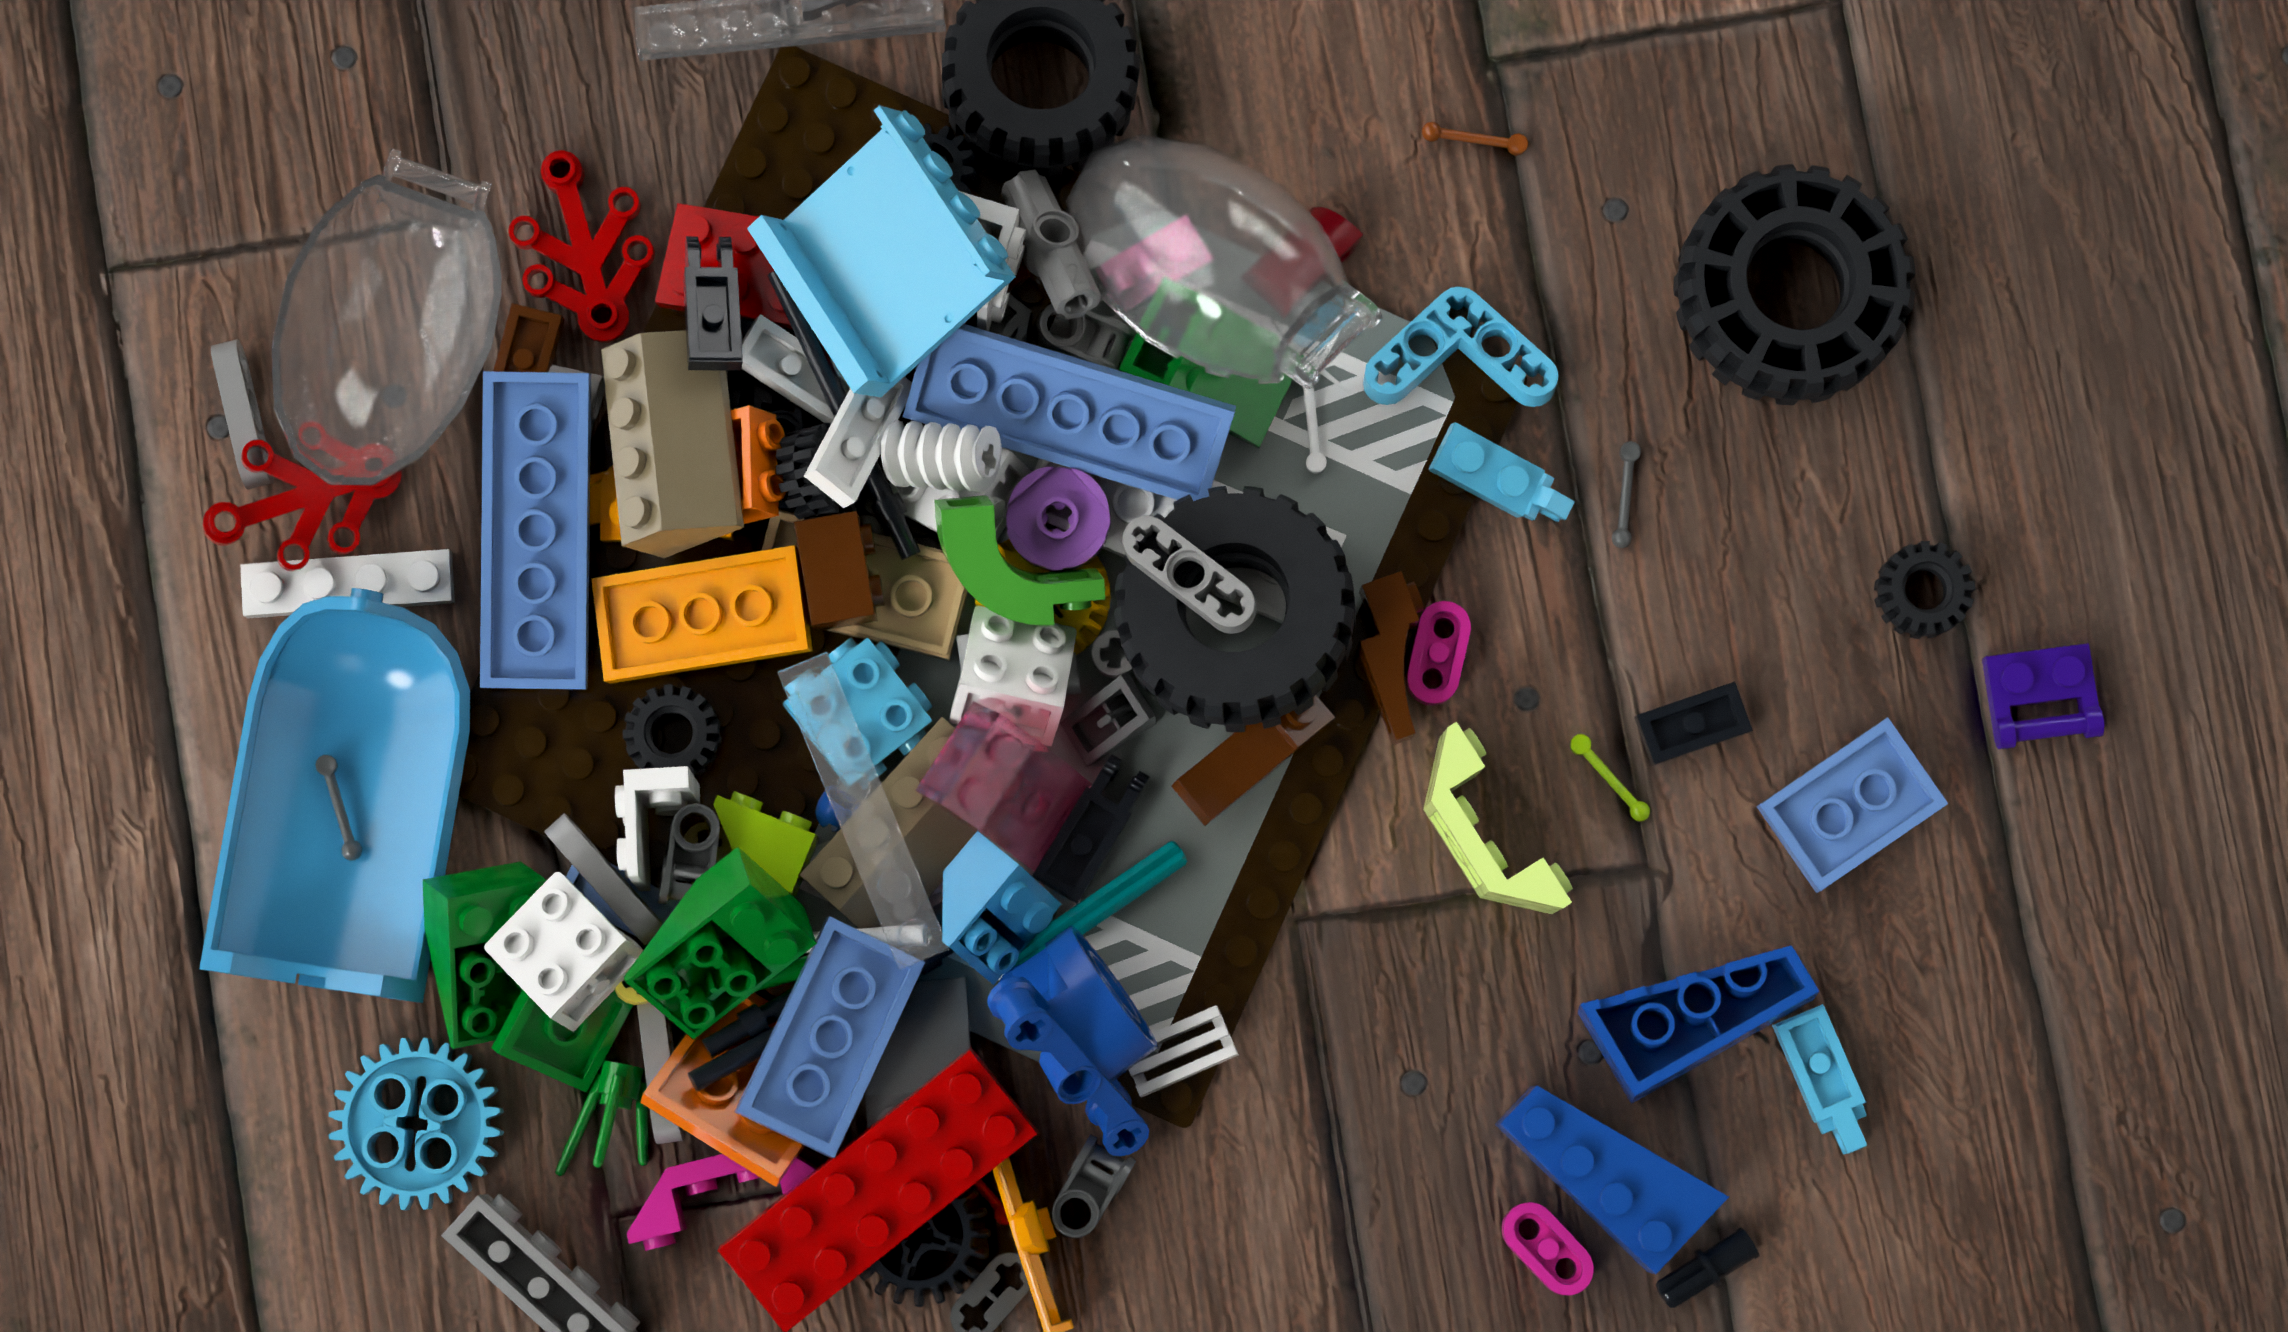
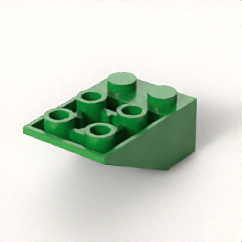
[1119,277,1304,448]
[624,847,817,1040]
[422,861,547,1049]

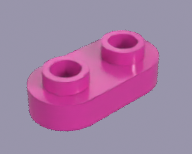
[1406,601,1471,706]
[1502,1202,1594,1295]

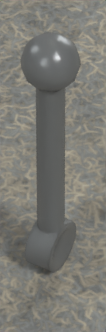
[1611,441,1641,548]
[315,755,362,861]

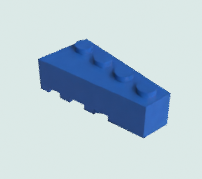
[1578,945,1819,1104]
[1495,1085,1729,1274]

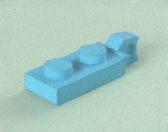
[1428,422,1575,522]
[1772,1004,1867,1155]

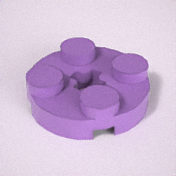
[1006,466,1111,572]

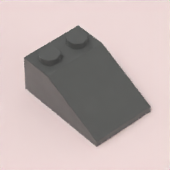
[865,977,972,1128]

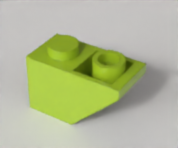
[713,791,820,896]

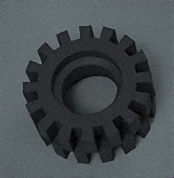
[776,423,863,520]
[1874,541,1975,639]
[623,684,722,776]

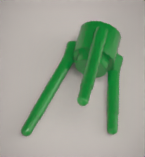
[555,1061,649,1176]

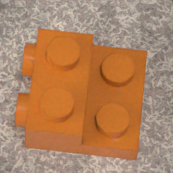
[730,405,786,524]

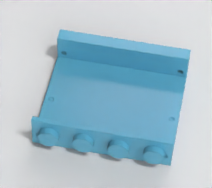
[747,105,1016,397]

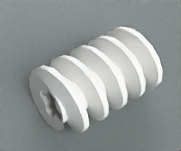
[881,420,1002,493]

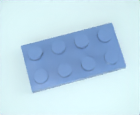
[735,916,925,1158]

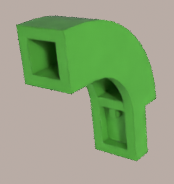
[934,495,1105,625]

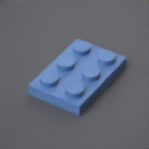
[1756,717,1948,893]

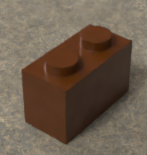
[794,511,885,632]

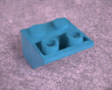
[942,831,1062,985]

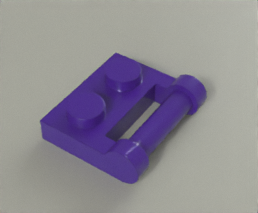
[1982,643,2104,749]

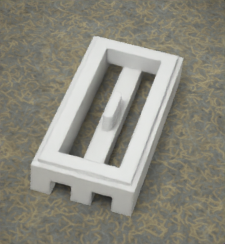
[1129,1005,1239,1097]

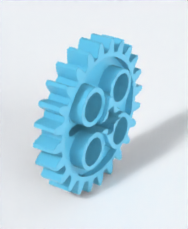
[328,1037,504,1210]

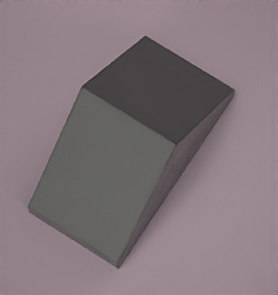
[1060,672,1156,767]

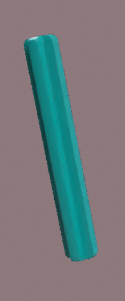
[1014,841,1187,967]

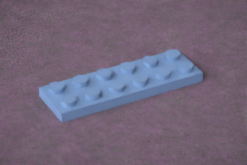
[903,324,1236,501]
[480,371,591,690]

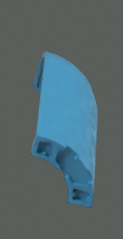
[199,588,470,1003]

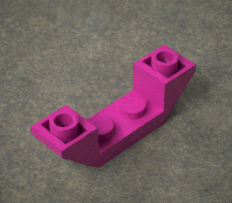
[627,1154,818,1251]

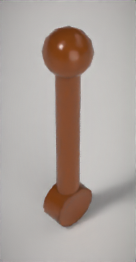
[1422,122,1528,156]

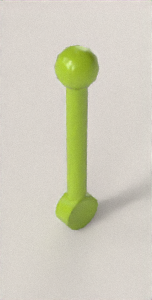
[1570,734,1650,822]

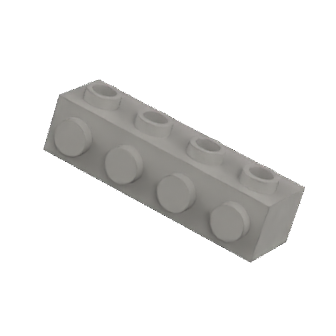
[441,1194,640,1332]

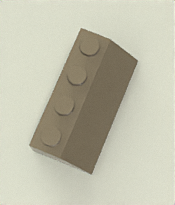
[601,330,744,558]
[800,717,1022,928]

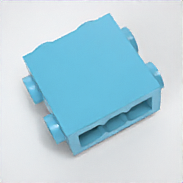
[782,637,933,788]

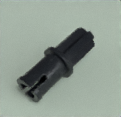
[1656,1227,1760,1308]

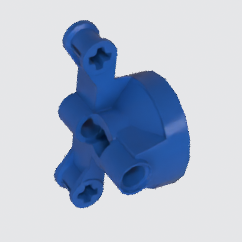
[987,926,1158,1157]

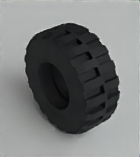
[1673,164,1916,405]
[1114,486,1356,732]

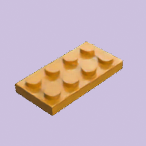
[591,545,813,684]

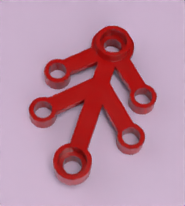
[508,150,655,342]
[202,423,402,571]

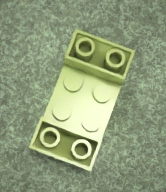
[1423,722,1573,914]

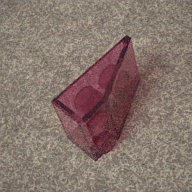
[915,701,1092,871]

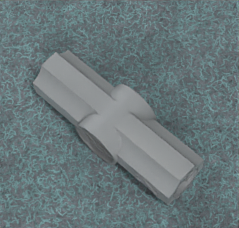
[1001,169,1101,320]

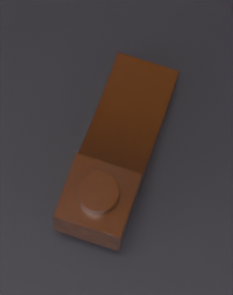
[1357,571,1424,746]
[1171,695,1335,826]

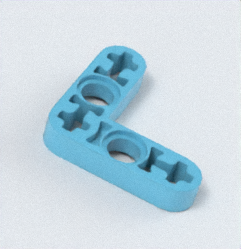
[1363,287,1559,407]

